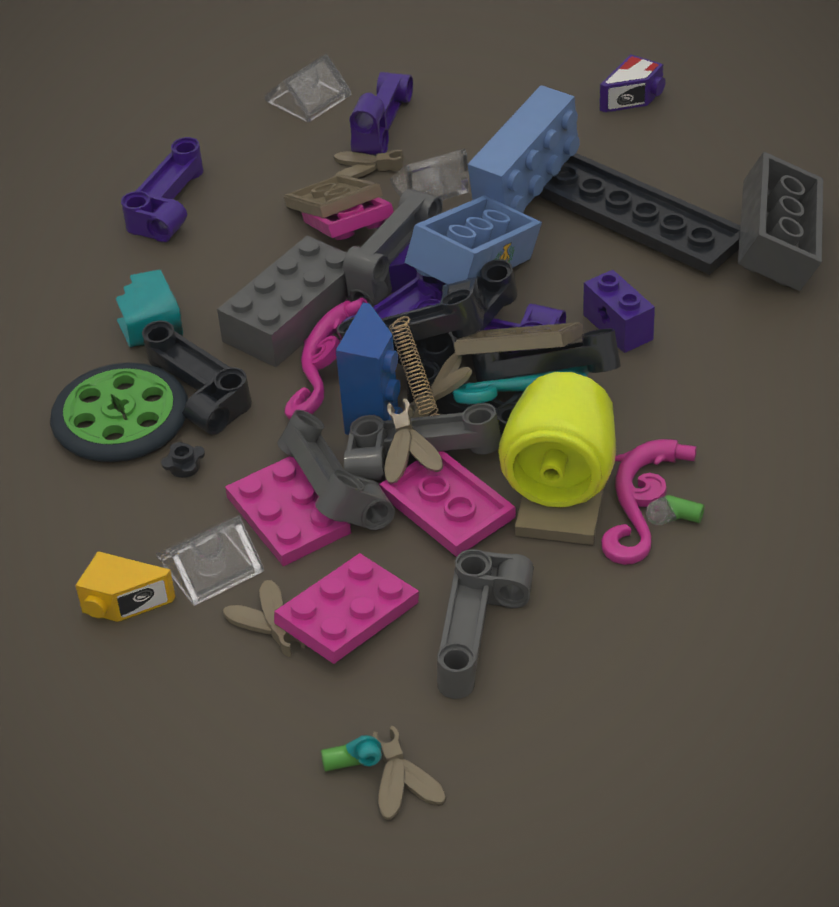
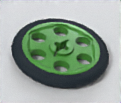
[50,362,188,462]

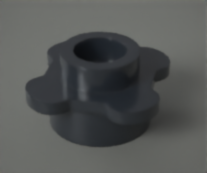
[161,442,205,478]

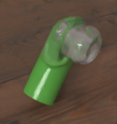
[646,495,705,526]

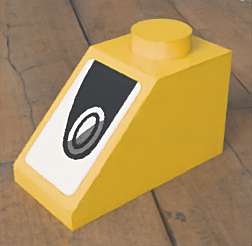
[75,551,176,622]

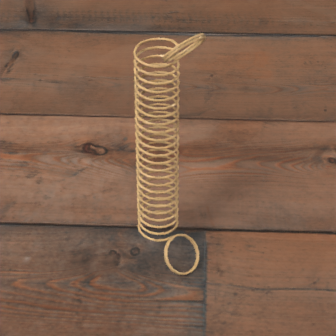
[389,316,440,416]

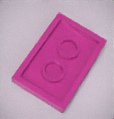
[301,197,394,240]
[379,451,516,557]
[225,456,351,567]
[274,553,419,664]

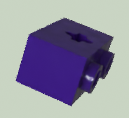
[583,270,655,353]

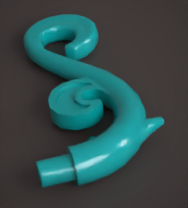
[453,365,589,404]

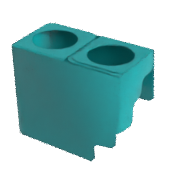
[116,270,183,347]

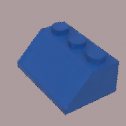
[336,303,403,435]

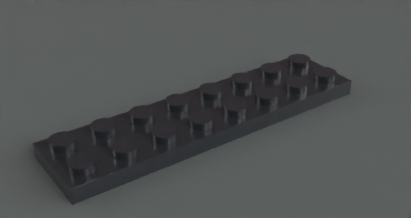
[538,153,740,275]

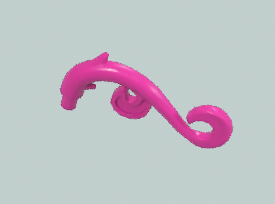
[284,298,368,420]
[601,439,697,565]

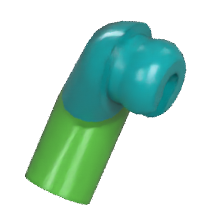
[321,735,382,772]

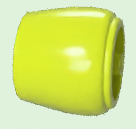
[498,372,616,507]

